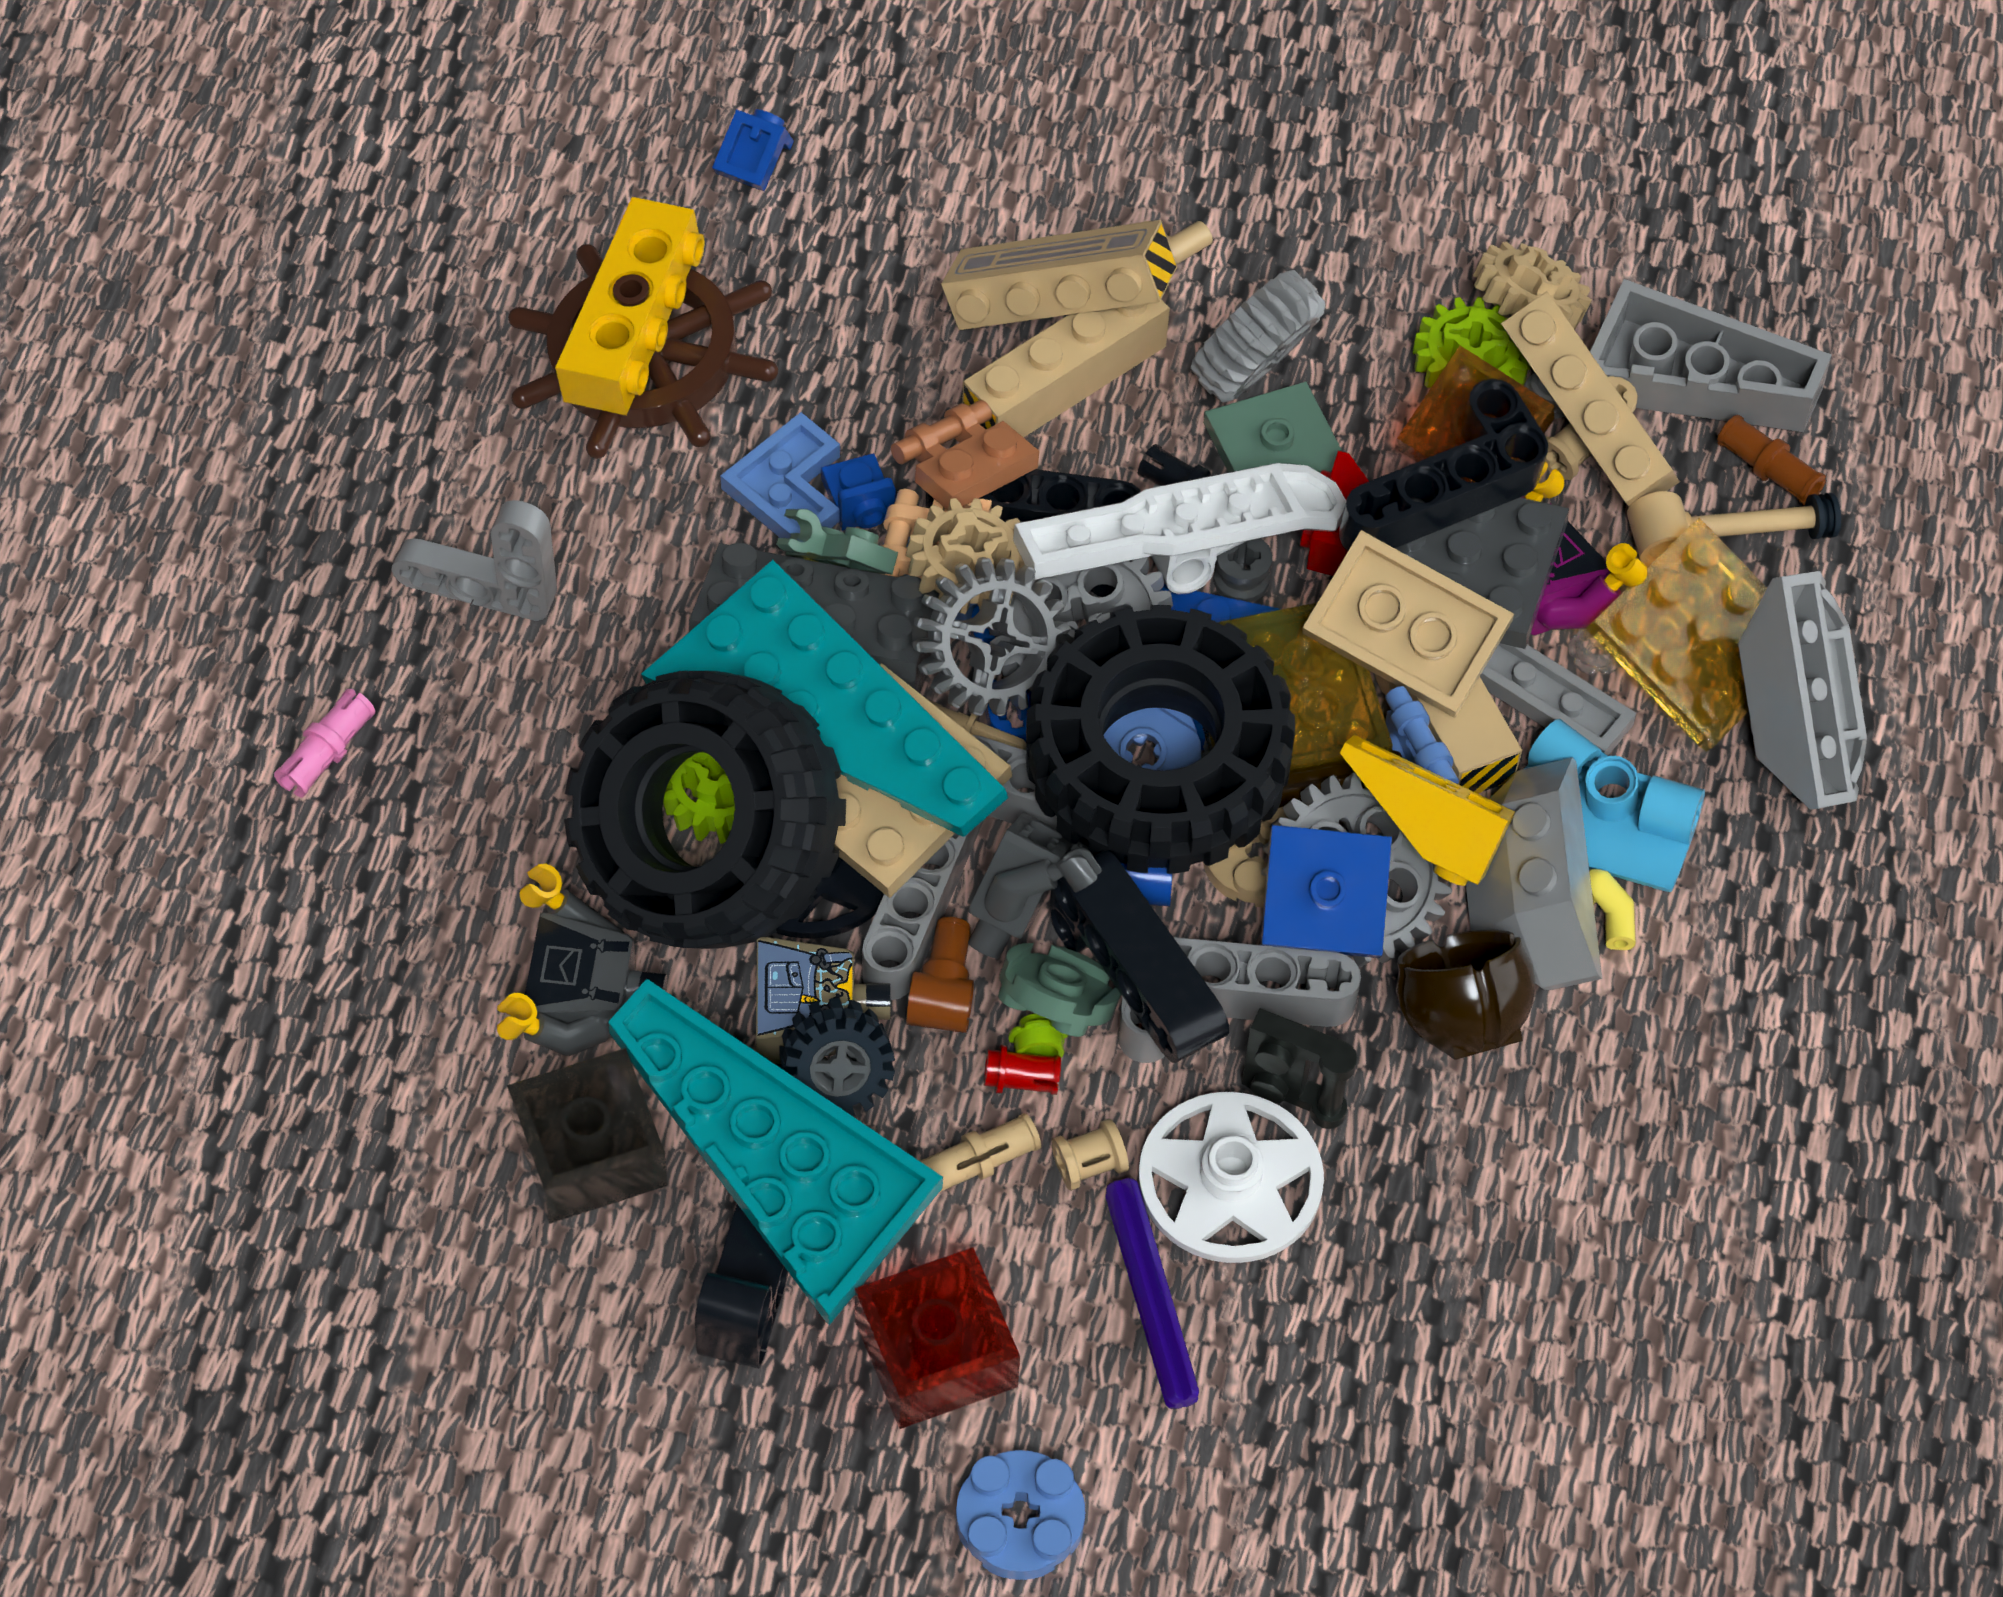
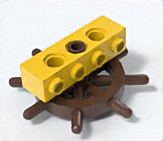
[508,197,778,459]

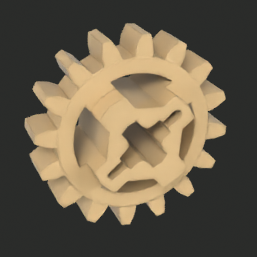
[1473,242,1592,330]
[906,498,1025,614]

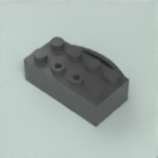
[689,543,939,693]

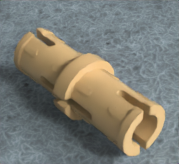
[919,1113,1041,1192]

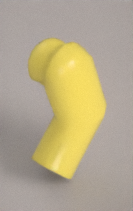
[1590,869,1636,950]

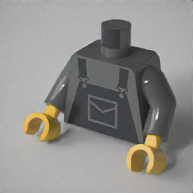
[497,864,667,1056]

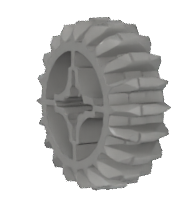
[1191,270,1326,403]
[912,557,1071,716]

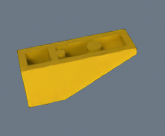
[1340,735,1515,886]

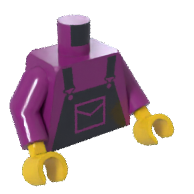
[1521,461,1647,636]

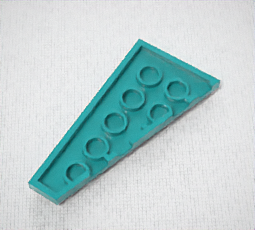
[641,560,1008,837]
[608,979,943,1325]

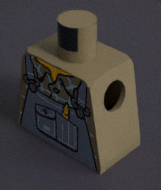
[756,937,890,1064]

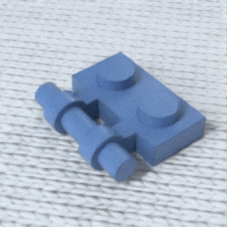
[1379,686,1459,784]

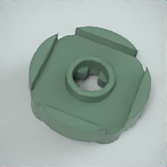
[998,943,1121,1037]

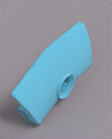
[1490,719,1705,892]

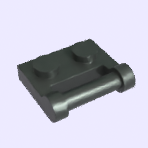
[1241,1008,1358,1129]

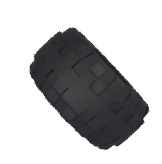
[564,671,846,949]

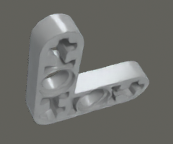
[391,500,557,621]

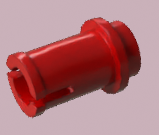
[984,1045,1061,1095]

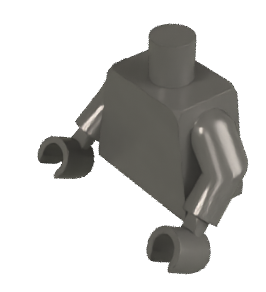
[968,813,1102,959]

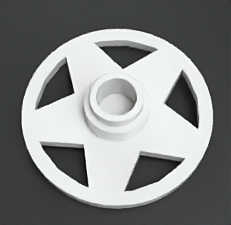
[1138,1092,1324,1263]

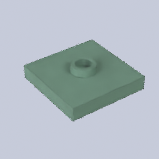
[1203,382,1343,473]

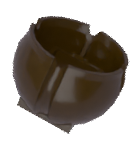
[1396,930,1536,1060]

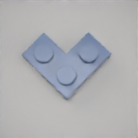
[720,412,840,538]

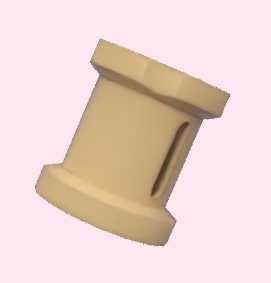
[1051,1119,1129,1191]

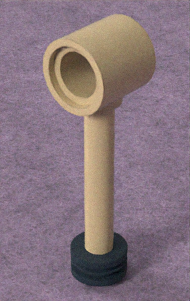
[1627,491,1841,570]

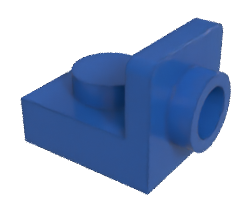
[712,109,794,192]
[821,453,896,531]

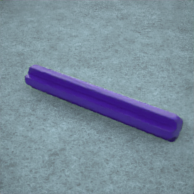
[1105,1178,1199,1409]

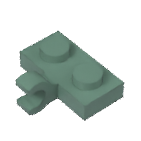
[776,509,898,574]

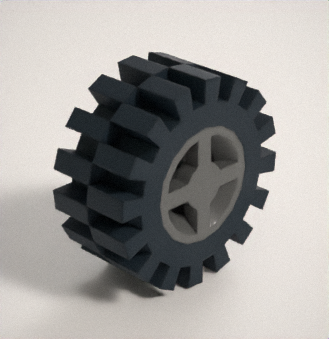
[779,998,895,1117]

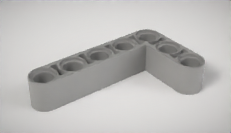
[862,735,1057,1000]

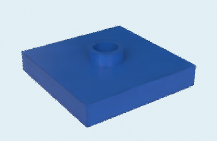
[1260,825,1392,958]

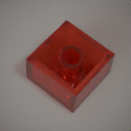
[854,1247,1020,1429]

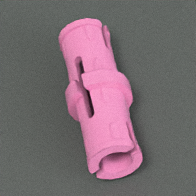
[274,689,375,798]

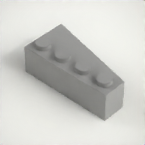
[1590,279,1832,432]

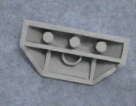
[1738,571,1867,810]
[1466,757,1602,990]

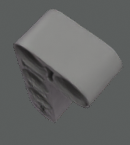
[1118,937,1361,1063]

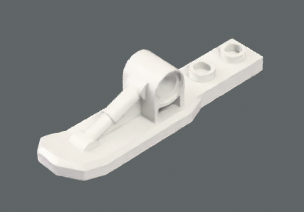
[1013,463,1346,594]

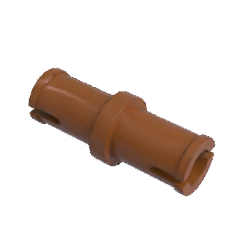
[1717,415,1826,505]

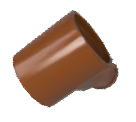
[906,917,974,1033]

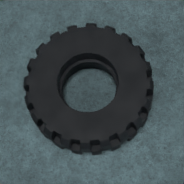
[1026,605,1295,874]

